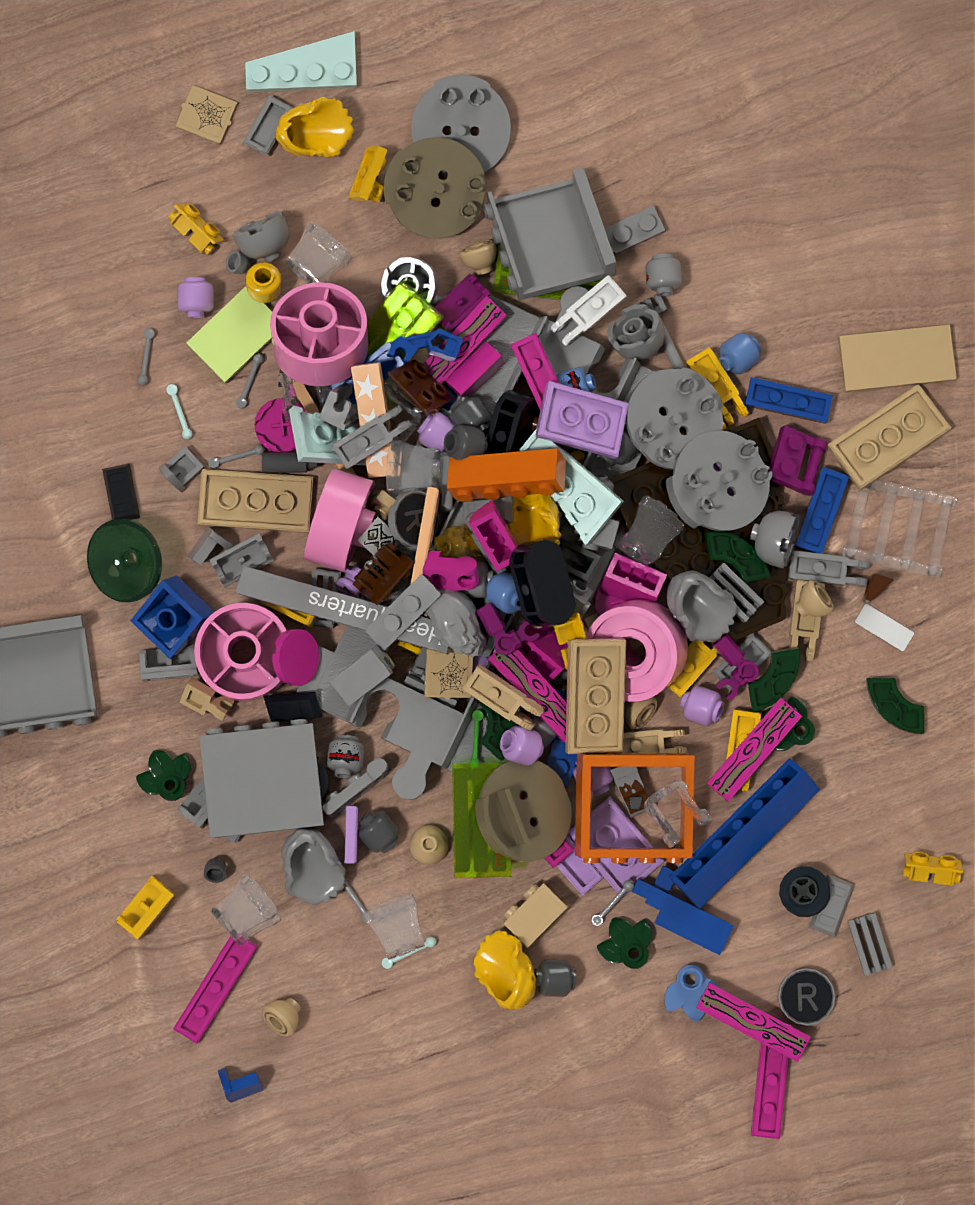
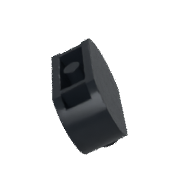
[483,390,539,455]
[509,540,576,627]

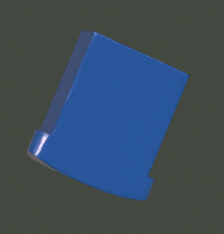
[218,1068,264,1103]

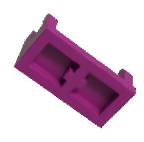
[431,273,490,332]

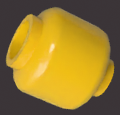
[245,262,282,303]

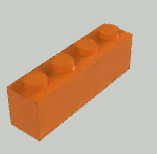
[447,448,566,502]

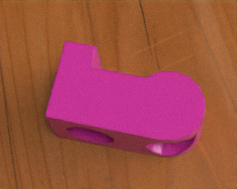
[422,551,480,591]

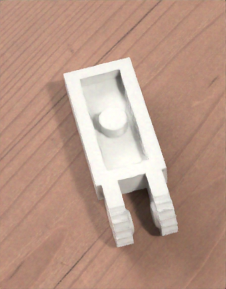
[550,275,627,346]

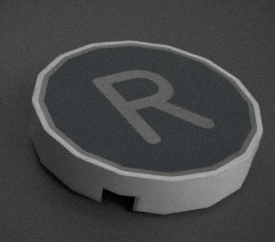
[388,491,439,547]
[777,968,835,1026]

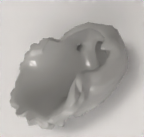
[667,571,737,642]
[423,589,487,657]
[281,828,346,905]

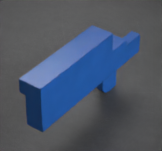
[632,865,734,955]

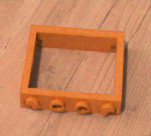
[575,753,695,863]

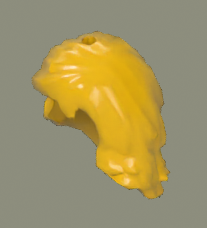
[275,97,354,158]
[507,494,562,545]
[474,930,536,1010]

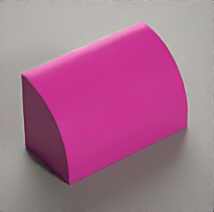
[445,342,505,398]
[469,500,519,571]
[600,553,667,602]
[518,625,568,683]

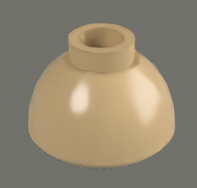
[459,240,497,275]
[795,580,833,617]
[624,697,657,730]
[409,825,449,865]
[262,998,301,1037]

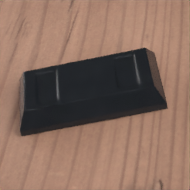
[102,463,140,523]
[264,692,323,721]

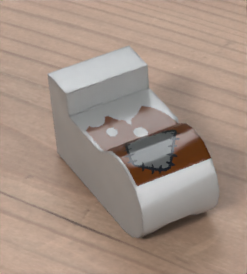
[610,767,652,818]

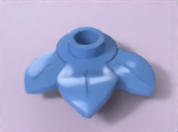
[664,965,719,1022]

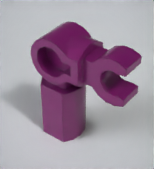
[476,602,540,656]
[712,633,759,700]

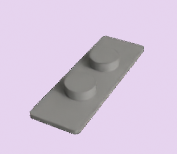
[365,575,441,650]

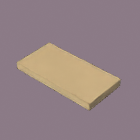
[838,325,957,392]
[827,384,951,491]
[197,469,314,533]
[565,638,626,754]

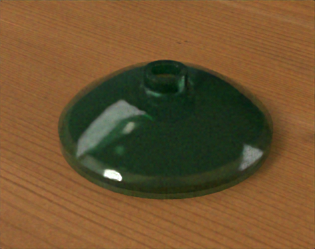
[87,518,162,603]

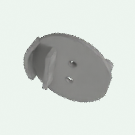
[411,75,511,176]
[626,367,723,470]
[666,431,772,531]

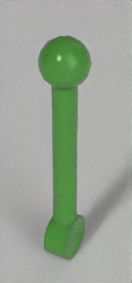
[469,710,484,769]

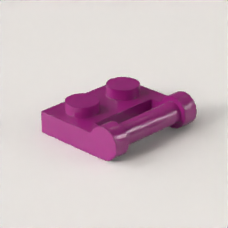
[768,425,828,496]

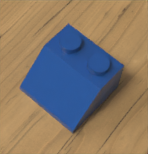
[130,575,215,659]

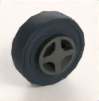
[779,866,831,917]

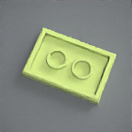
[186,286,272,384]

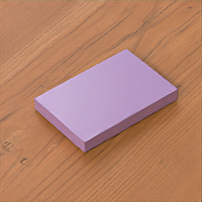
[535,381,629,459]
[568,796,664,897]

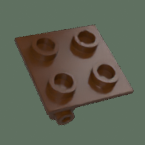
[387,359,453,414]
[352,542,415,606]

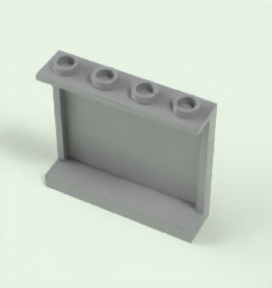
[483,168,616,301]
[0,615,98,737]
[199,719,325,839]

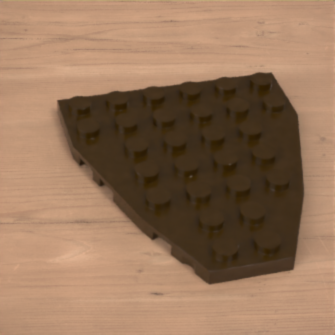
[608,418,788,641]

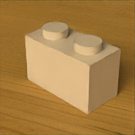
[503,883,567,948]

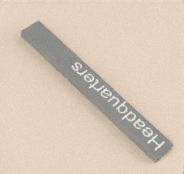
[235,566,450,655]

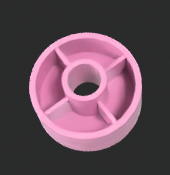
[270,282,368,386]
[304,468,376,573]
[586,599,688,702]
[194,603,287,702]

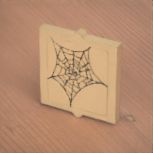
[175,85,238,145]
[424,648,473,700]

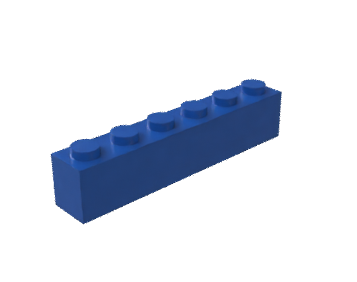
[669,758,820,909]

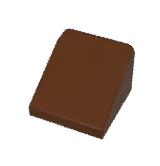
[862,573,894,604]

